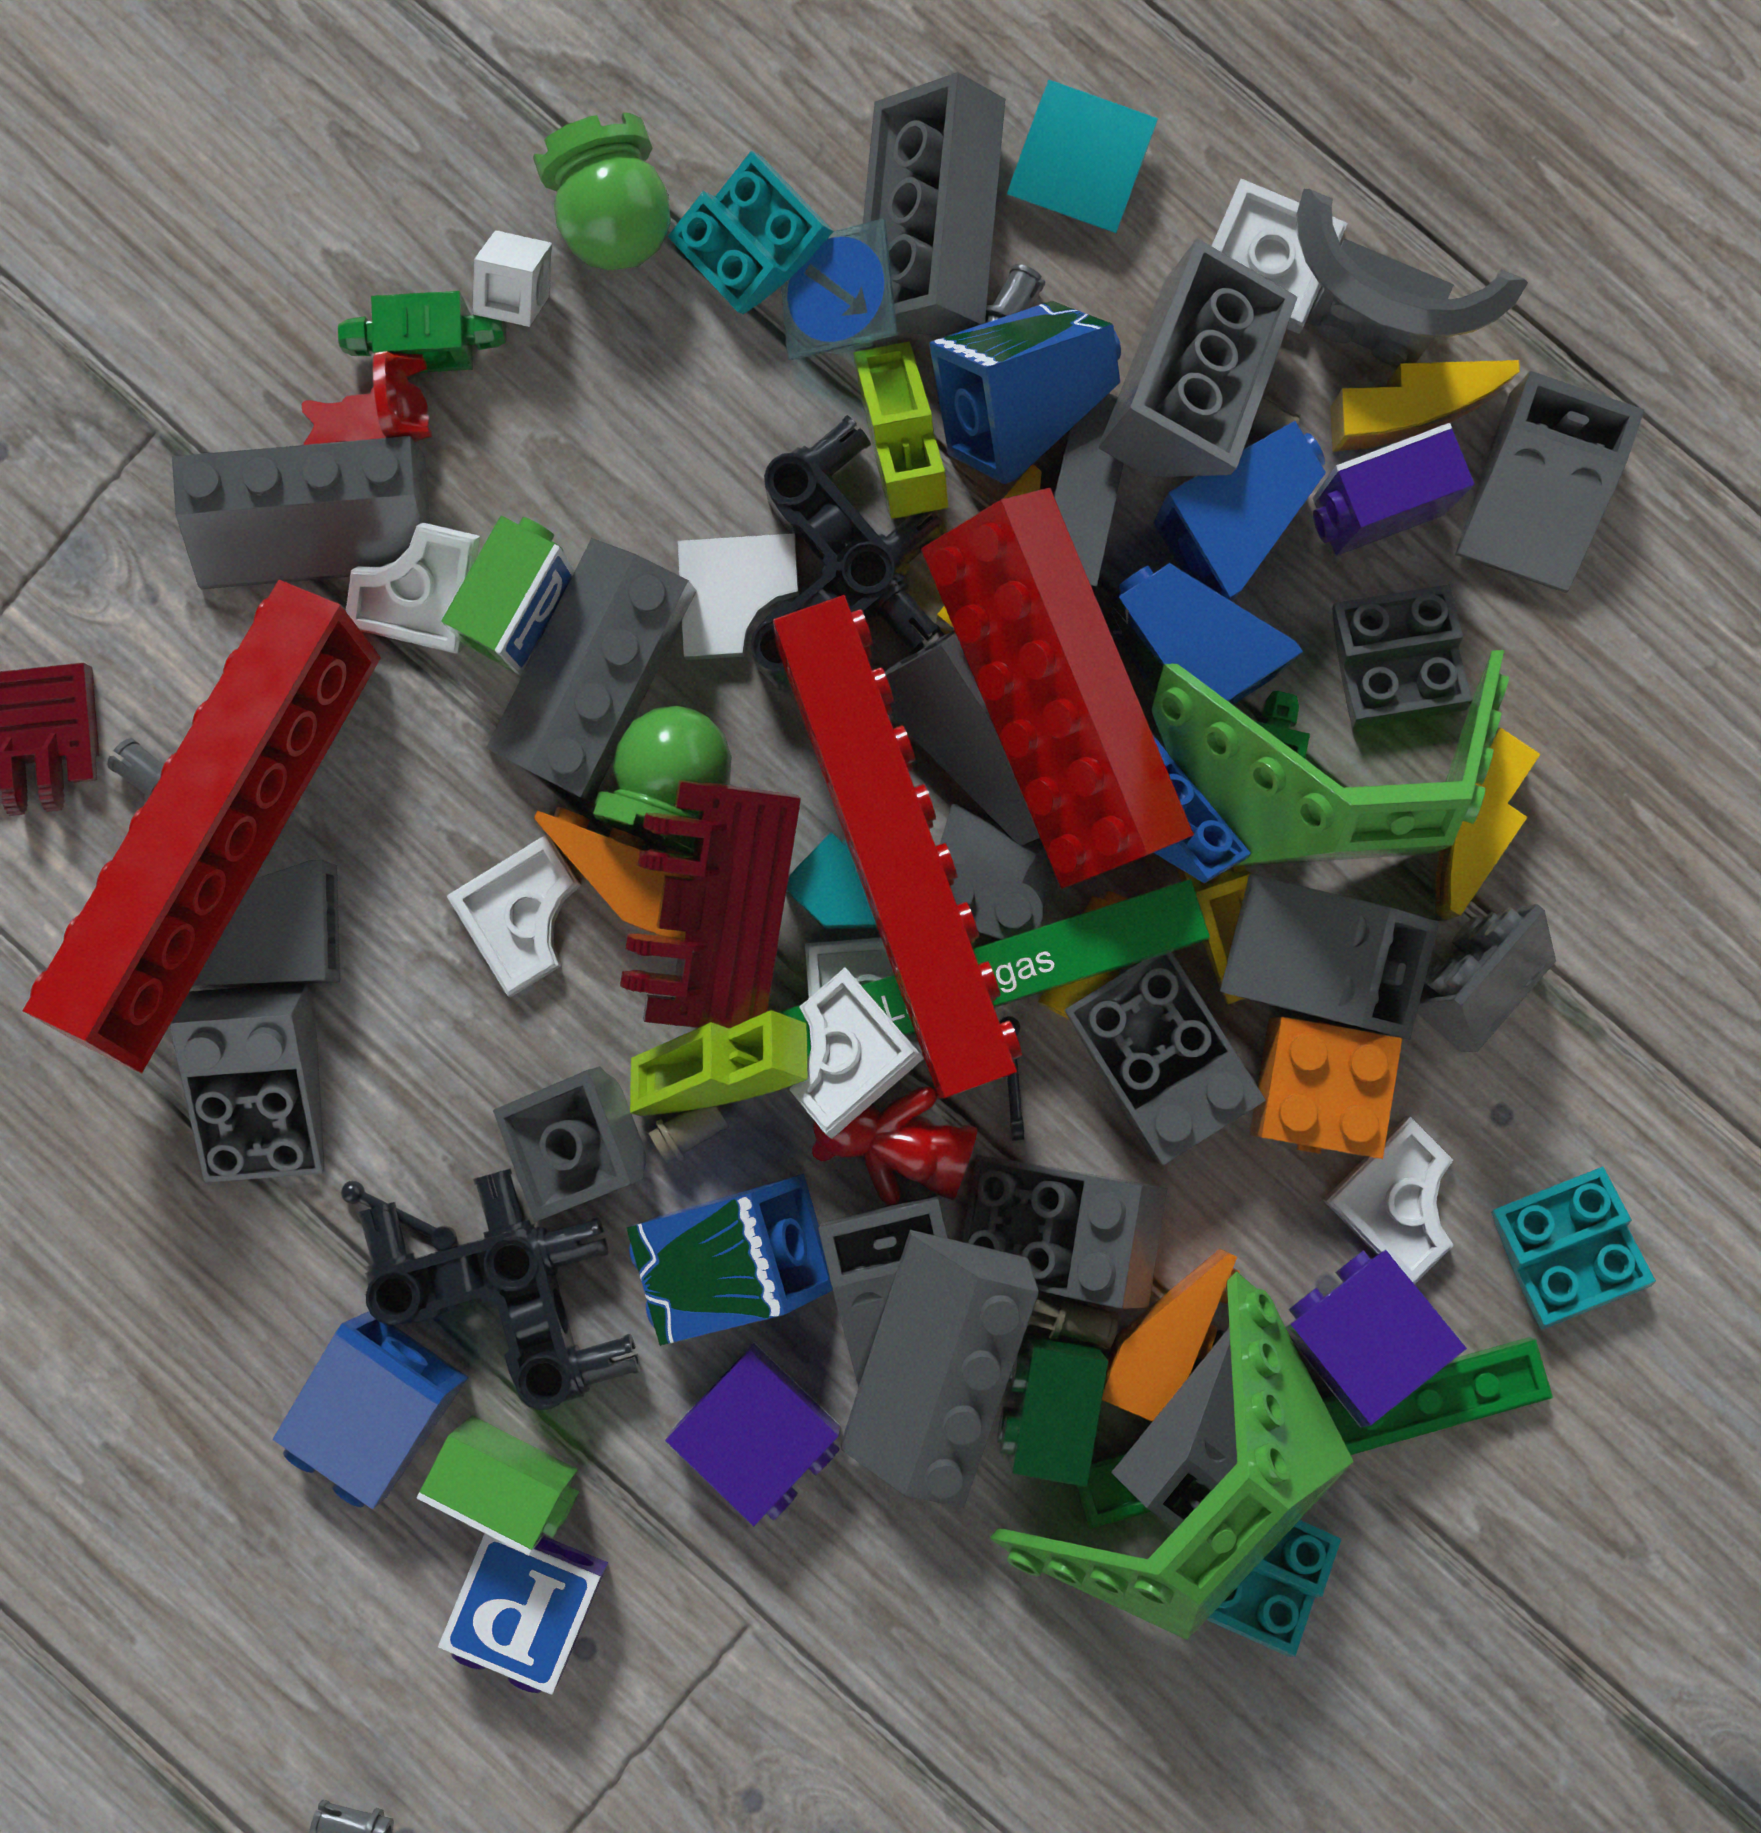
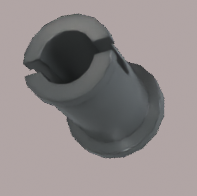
[985,264,1046,323]
[107,738,164,802]
[309,1800,394,1833]

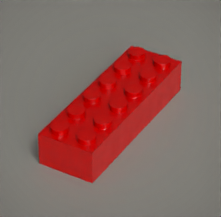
[921,488,1194,889]

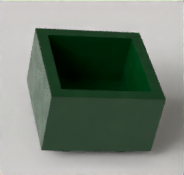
[997,1333,1108,1487]

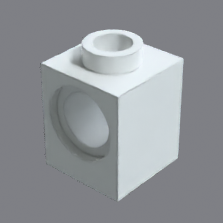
[472,230,552,327]

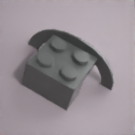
[1296,189,1528,366]

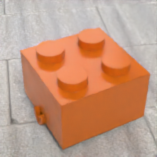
[1249,1017,1403,1159]

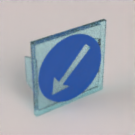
[781,218,898,361]

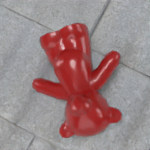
[812,1086,978,1206]

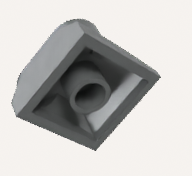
[939,804,1055,941]
[493,1066,646,1222]

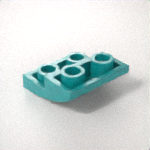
[1007,80,1158,234]
[668,150,834,315]
[1491,1166,1656,1330]
[1207,1520,1342,1657]

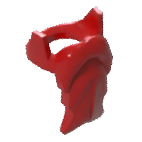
[301,351,432,445]

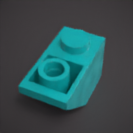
[786,832,877,929]

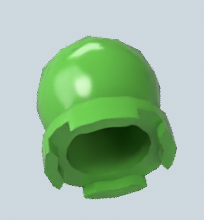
[533,113,671,271]
[593,706,732,855]

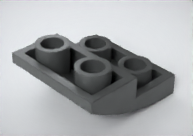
[1332,584,1473,728]

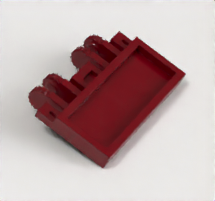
[0,663,100,816]
[620,780,801,1028]

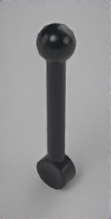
[999,1016,1024,1141]
[341,1181,456,1250]

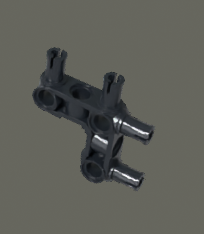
[751,415,948,693]
[357,1168,641,1410]

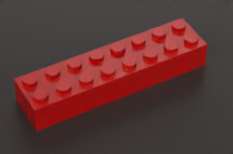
[22,580,381,1074]
[773,595,1022,1099]

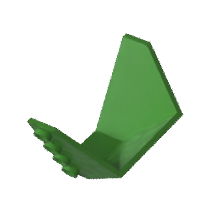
[1152,650,1509,867]
[990,1271,1354,1640]

